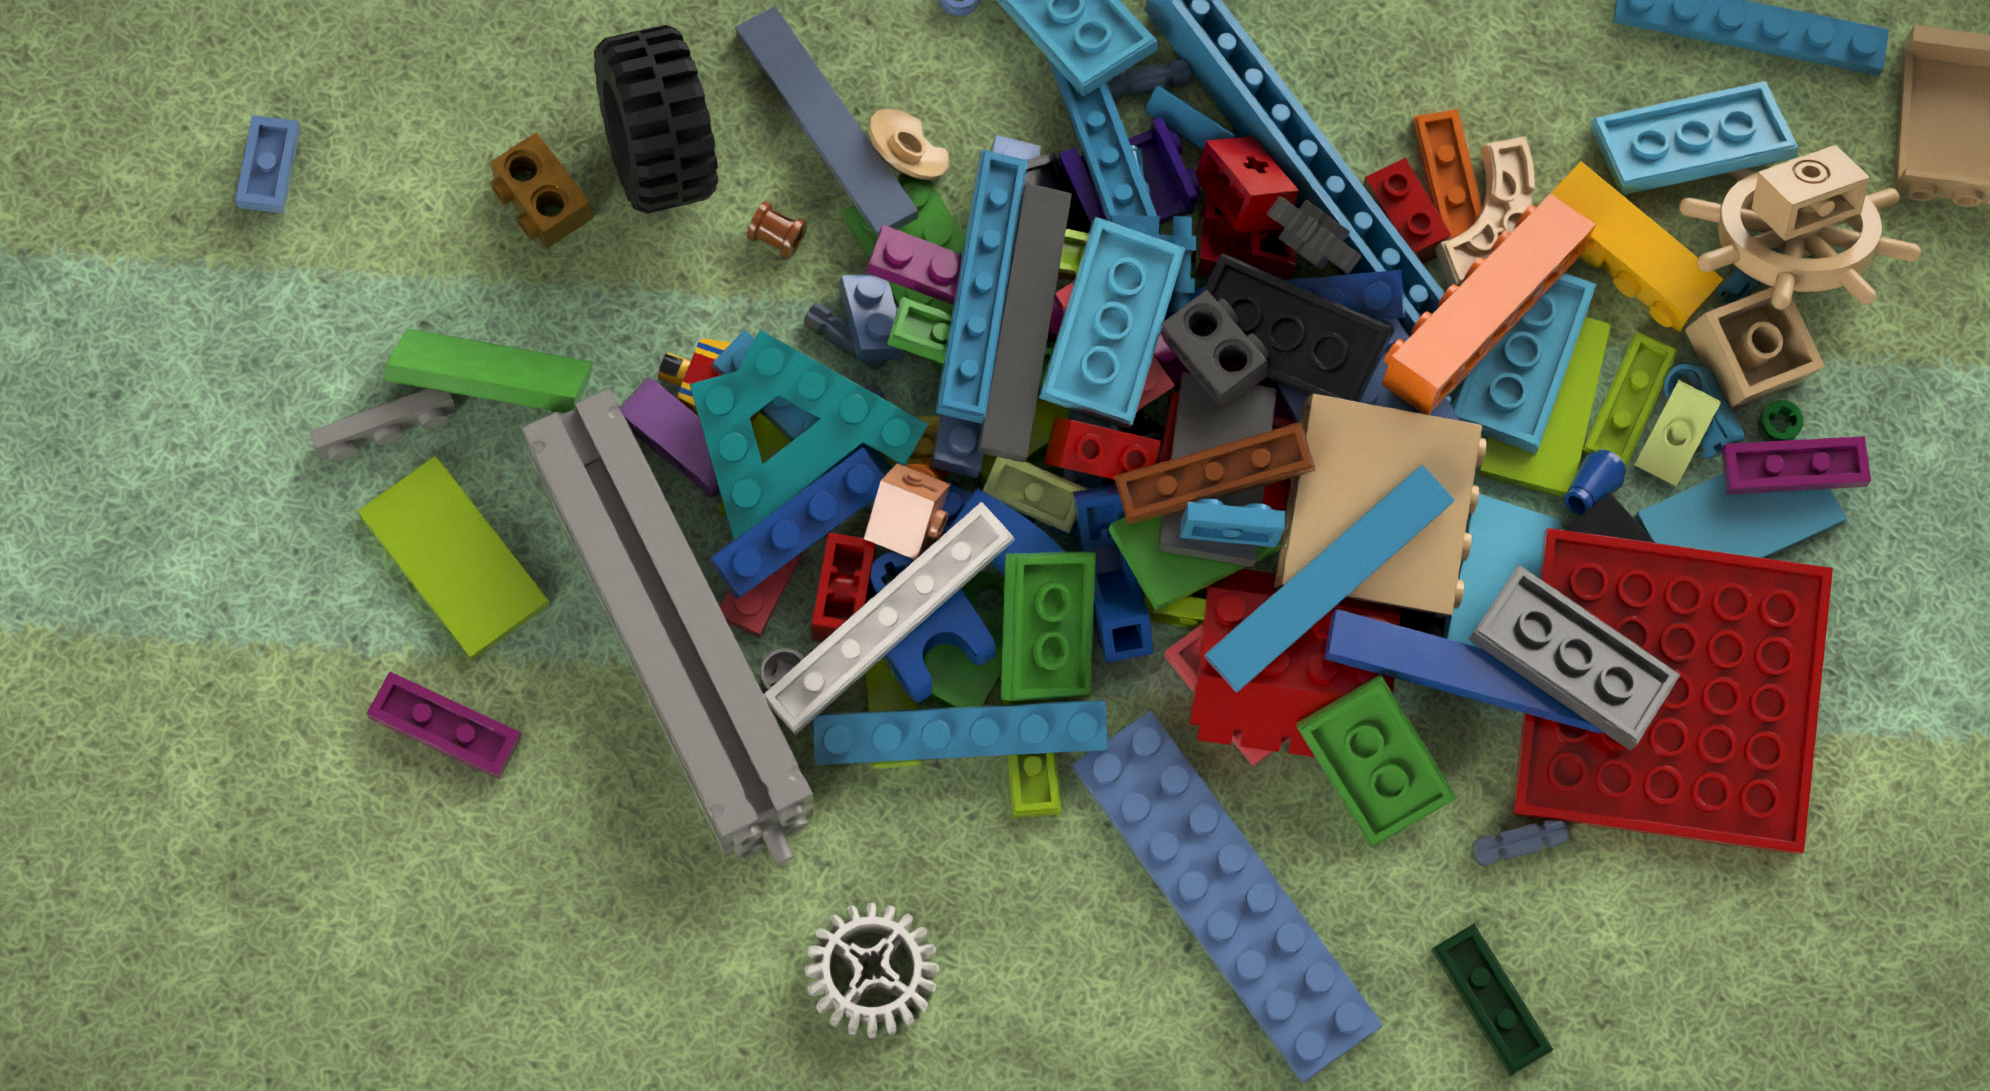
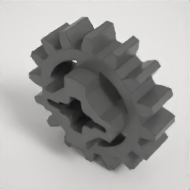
[1266,196,1362,274]

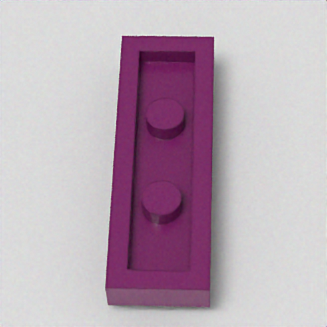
[1721,436,1872,495]
[367,671,522,780]

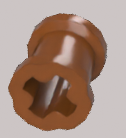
[747,201,807,259]

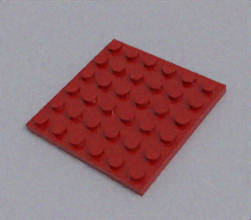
[1512,528,1833,855]

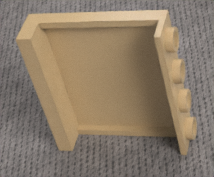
[1894,25,1990,207]
[1273,394,1486,618]

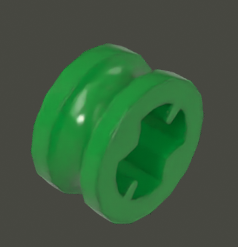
[1758,400,1804,442]

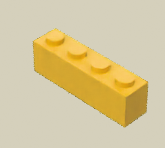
[1550,161,1724,333]

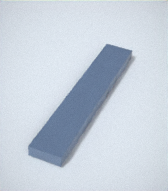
[736,6,918,237]

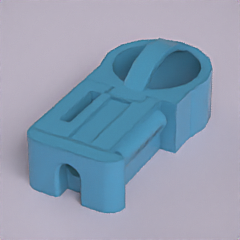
[1664,363,1744,458]

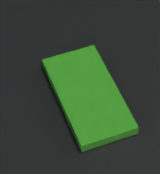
[384,329,593,413]

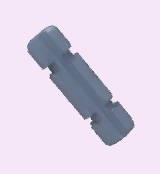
[1107,59,1191,99]
[804,303,887,370]
[1472,819,1568,866]

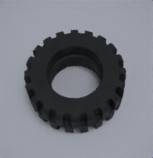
[594,25,718,214]

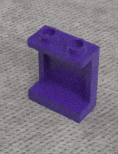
[1058,117,1201,233]

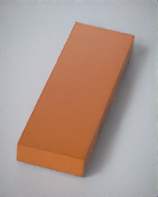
[1412,109,1482,240]

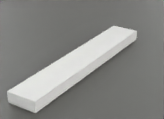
[763,502,1015,735]

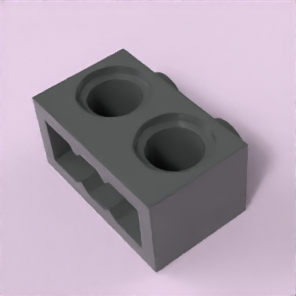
[1162,290,1269,410]

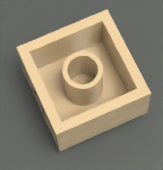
[1685,287,1825,410]

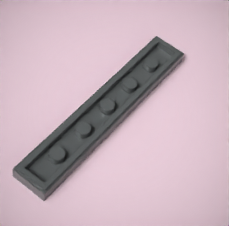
[977,183,1072,463]

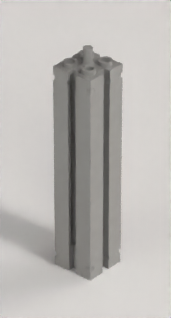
[522,388,813,866]

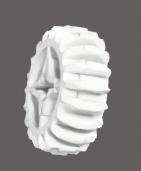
[805,903,939,1038]

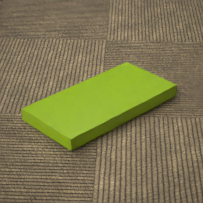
[1478,317,1611,498]
[358,456,550,661]

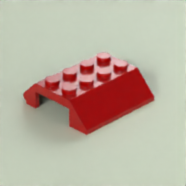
[1189,569,1400,758]

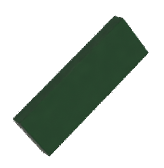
[1431,923,1554,1076]

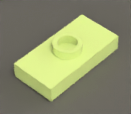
[1634,380,1721,486]
[982,457,1088,533]

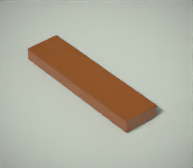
[1114,422,1315,525]

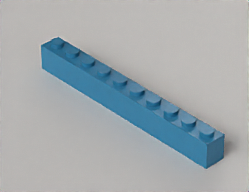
[1144,0,1444,338]

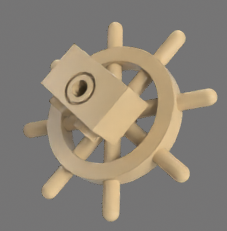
[1679,145,1921,309]

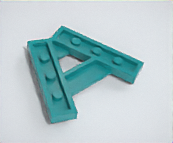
[690,329,928,540]

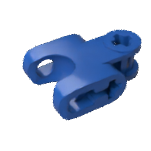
[871,552,997,703]

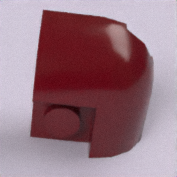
[1191,193,1297,280]

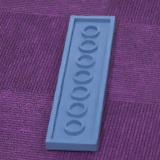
[1072,711,1383,1084]

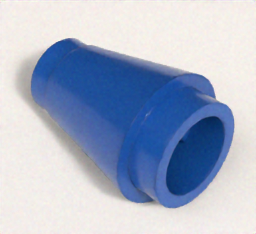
[1564,450,1626,515]

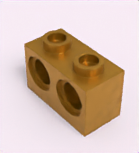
[489,132,593,249]

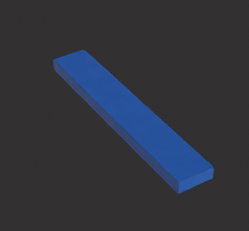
[1324,609,1603,734]

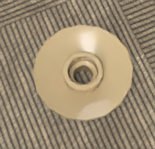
[868,108,949,180]

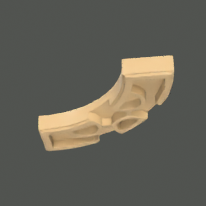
[1434,136,1535,287]

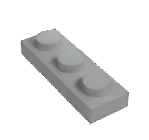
[309,388,456,462]

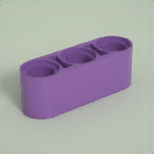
[619,378,720,497]

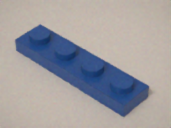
[708,447,884,599]

